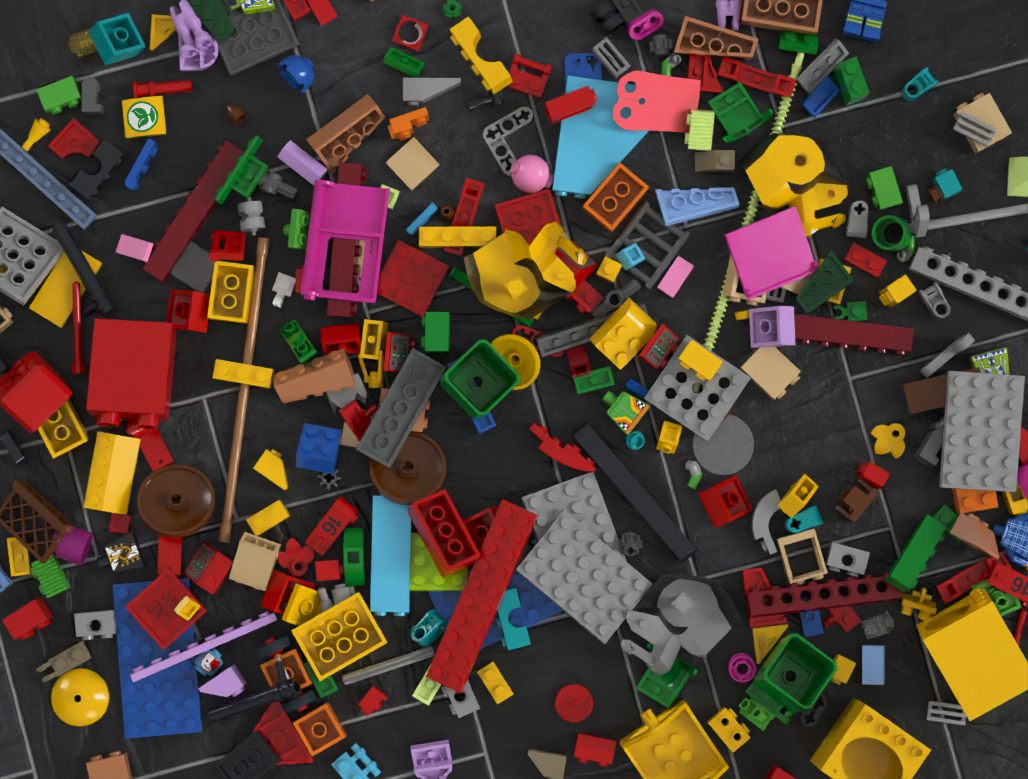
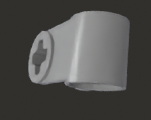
[846,201,868,238]
[918,282,950,320]

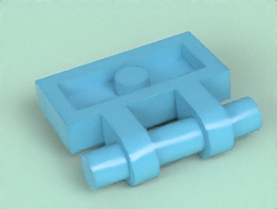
[331,743,381,779]

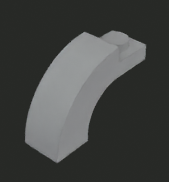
[751,489,781,555]

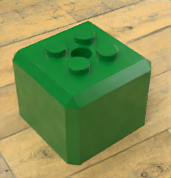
[440,340,520,420]
[753,633,838,714]

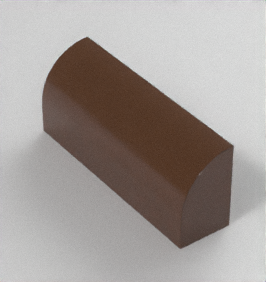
[903,367,981,414]

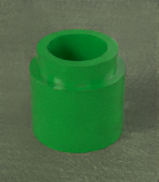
[872,215,912,251]

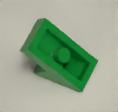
[933,504,962,545]

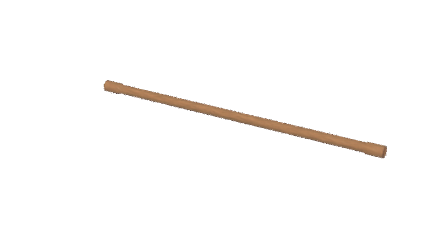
[218,237,269,543]

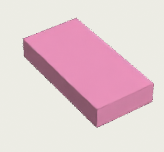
[116,234,153,262]
[657,256,694,298]

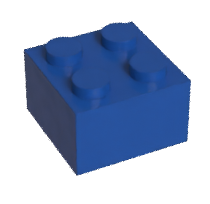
[296,423,342,474]

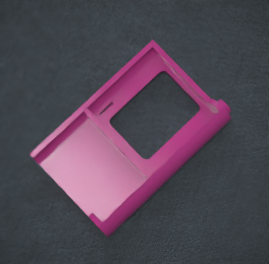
[300,180,390,303]

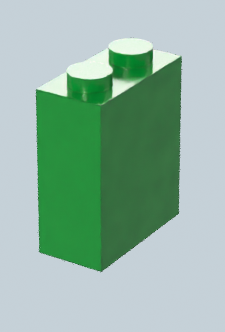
[833,57,870,106]

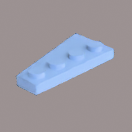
[655,187,739,226]

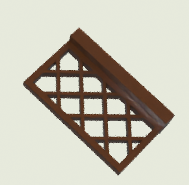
[0,480,75,564]

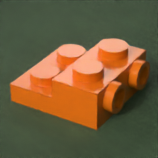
[388,107,429,141]

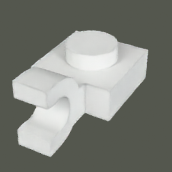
[272,272,296,308]

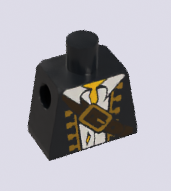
[97,532,146,572]

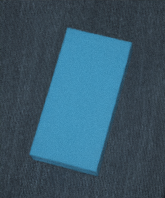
[406,202,438,236]

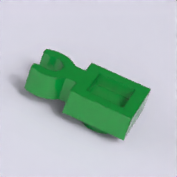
[833,301,867,321]

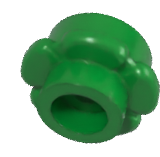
[443,0,461,18]

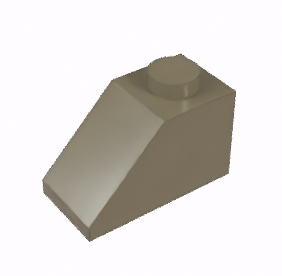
[695,150,735,172]
[528,749,567,779]

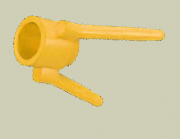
[358,348,386,388]

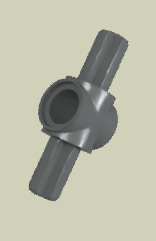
[258,170,297,199]
[591,279,641,318]

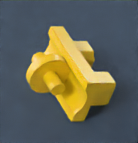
[901,587,937,620]

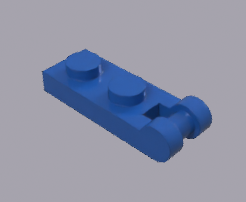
[125,138,158,191]

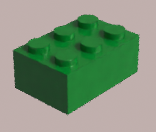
[421,312,451,355]

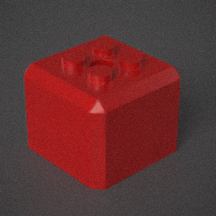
[0,352,73,433]

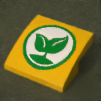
[122,96,166,139]

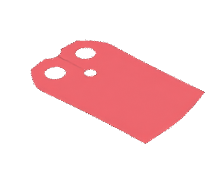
[613,71,701,133]

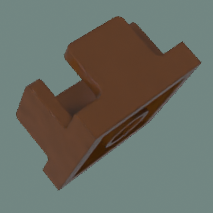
[834,478,879,523]

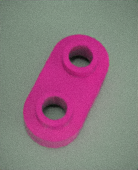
[627,10,664,40]

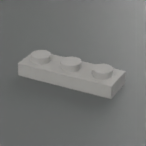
[796,39,849,94]

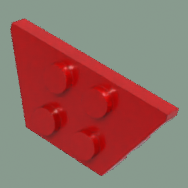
[252,701,314,765]

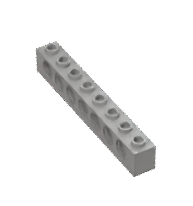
[907,246,1028,321]

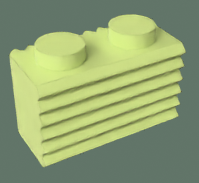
[684,109,715,151]

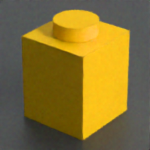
[596,256,622,284]
[830,654,856,685]

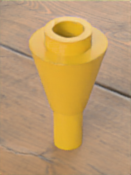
[22,118,51,151]

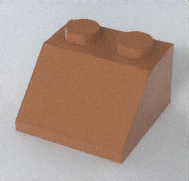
[950,513,999,560]

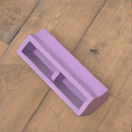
[277,140,328,185]

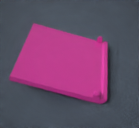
[724,206,818,300]

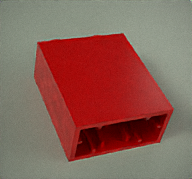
[86,319,177,429]

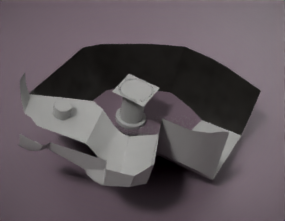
[621,574,742,675]

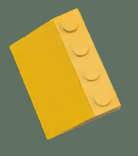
[291,592,388,681]

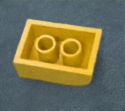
[207,261,254,324]
[589,298,657,370]
[38,399,89,459]

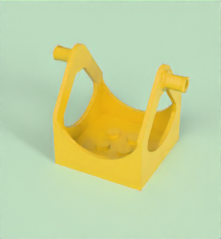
[619,699,729,779]

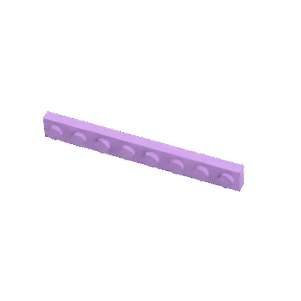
[130,611,277,682]

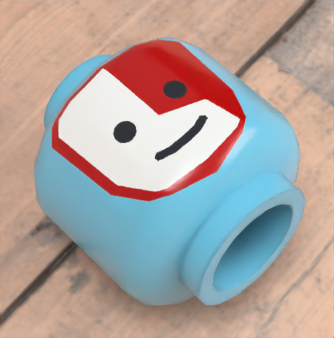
[194,648,223,677]

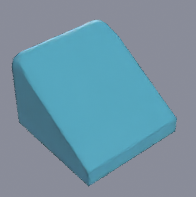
[616,243,646,271]

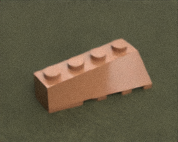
[674,16,758,61]
[306,94,385,175]
[272,348,356,403]

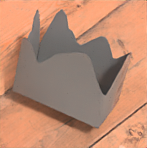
[326,373,372,415]

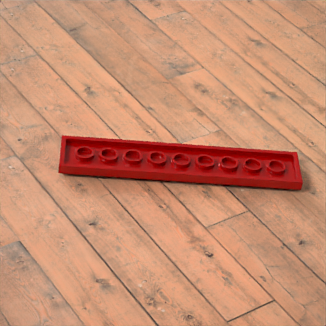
[426,499,538,693]

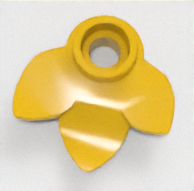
[871,423,905,459]

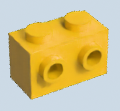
[707,707,750,752]

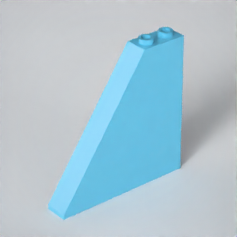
[552,76,648,199]

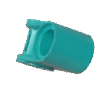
[901,67,939,101]
[785,505,824,533]
[411,609,448,647]

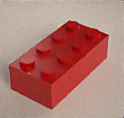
[407,489,481,578]

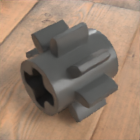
[649,35,673,57]
[317,469,342,489]
[618,532,642,556]

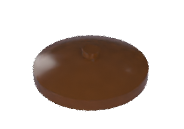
[369,431,446,505]
[137,464,215,538]

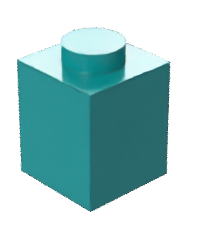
[933,168,963,199]

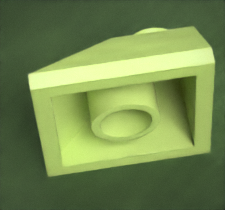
[1007,157,1028,197]

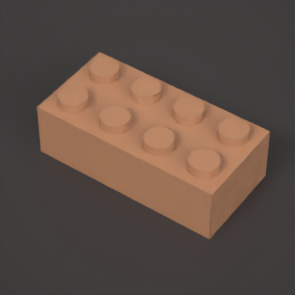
[740,0,823,36]

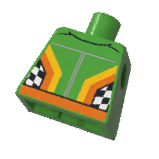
[602,391,650,435]

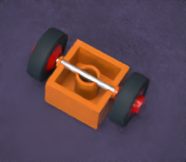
[256,636,316,714]

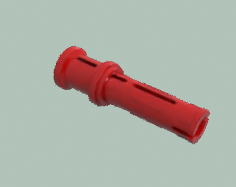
[133,79,192,98]

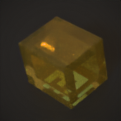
[68,28,97,57]

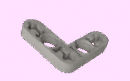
[483,107,533,177]
[906,184,930,238]
[920,333,975,378]

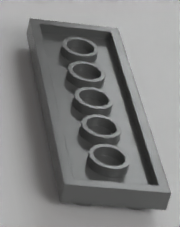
[356,348,446,468]

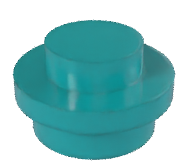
[626,431,645,450]

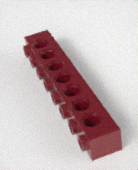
[745,573,903,619]

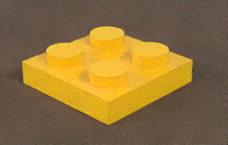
[282,583,329,626]

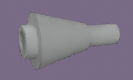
[318,587,335,613]

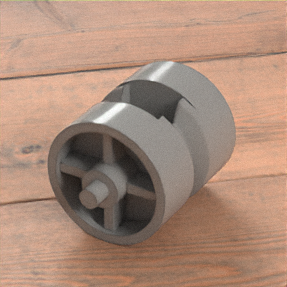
[237,197,266,236]

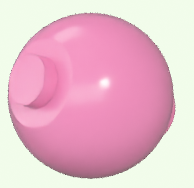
[510,155,554,193]

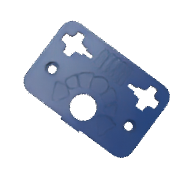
[565,53,602,87]

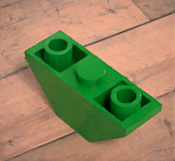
[279,319,319,364]
[343,528,365,586]

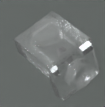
[861,611,894,640]

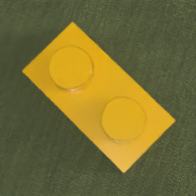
[7,537,32,577]
[477,662,514,705]

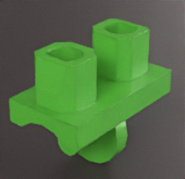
[739,697,775,731]

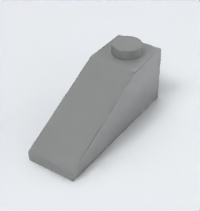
[403,78,461,107]

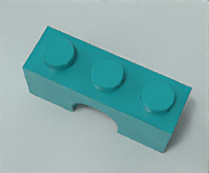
[496,588,531,650]

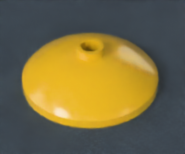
[490,334,540,390]
[51,668,109,726]

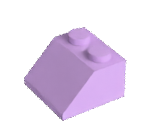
[749,306,796,348]
[199,664,247,697]

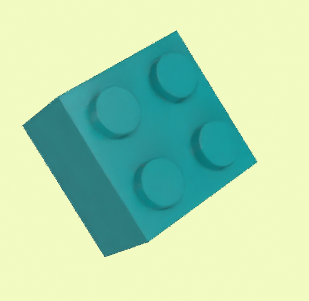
[88,13,146,66]

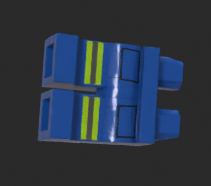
[841,0,887,42]

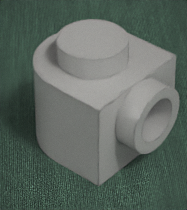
[331,584,356,605]

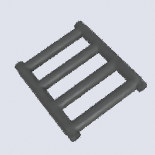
[604,201,691,290]

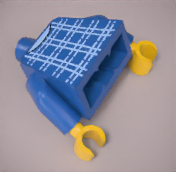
[993,513,1028,571]

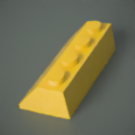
[84,432,141,515]

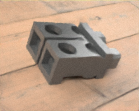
[913,415,945,467]

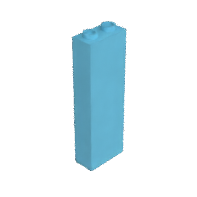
[370,496,412,616]

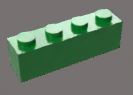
[885,514,947,593]

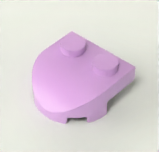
[178,31,218,71]
[410,740,452,779]

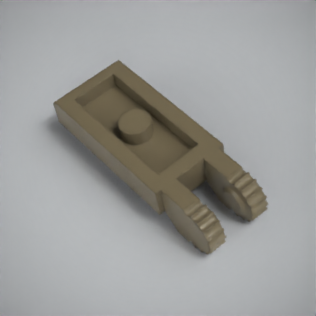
[36,641,92,683]

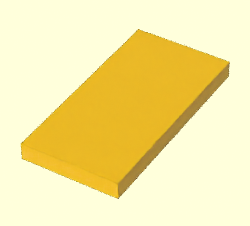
[29,250,103,328]

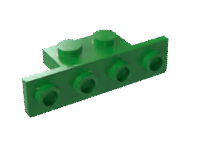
[215,135,269,205]

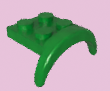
[708,82,773,143]
[636,643,698,709]

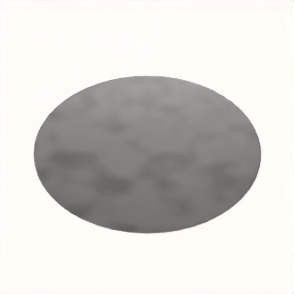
[693,415,754,475]

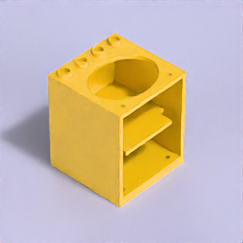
[916,587,1028,721]
[810,697,931,779]

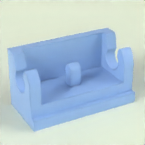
[862,645,885,685]

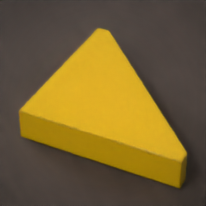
[149,14,177,51]
[752,624,788,664]

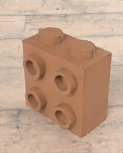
[86,750,133,779]

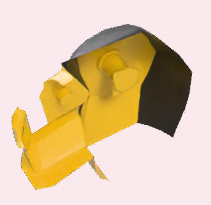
[739,133,848,237]
[464,222,588,320]

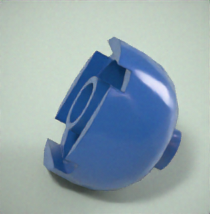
[277,55,314,94]

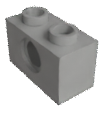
[825,542,870,577]
[74,610,116,640]
[441,679,480,718]

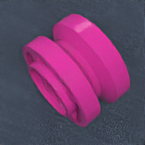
[728,653,756,682]

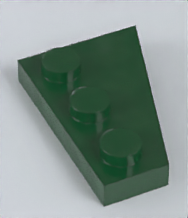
[186,0,235,44]
[796,250,854,315]

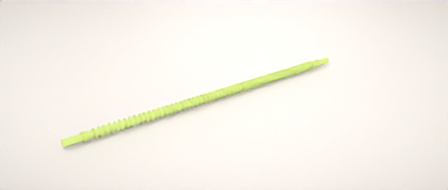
[692,52,805,394]

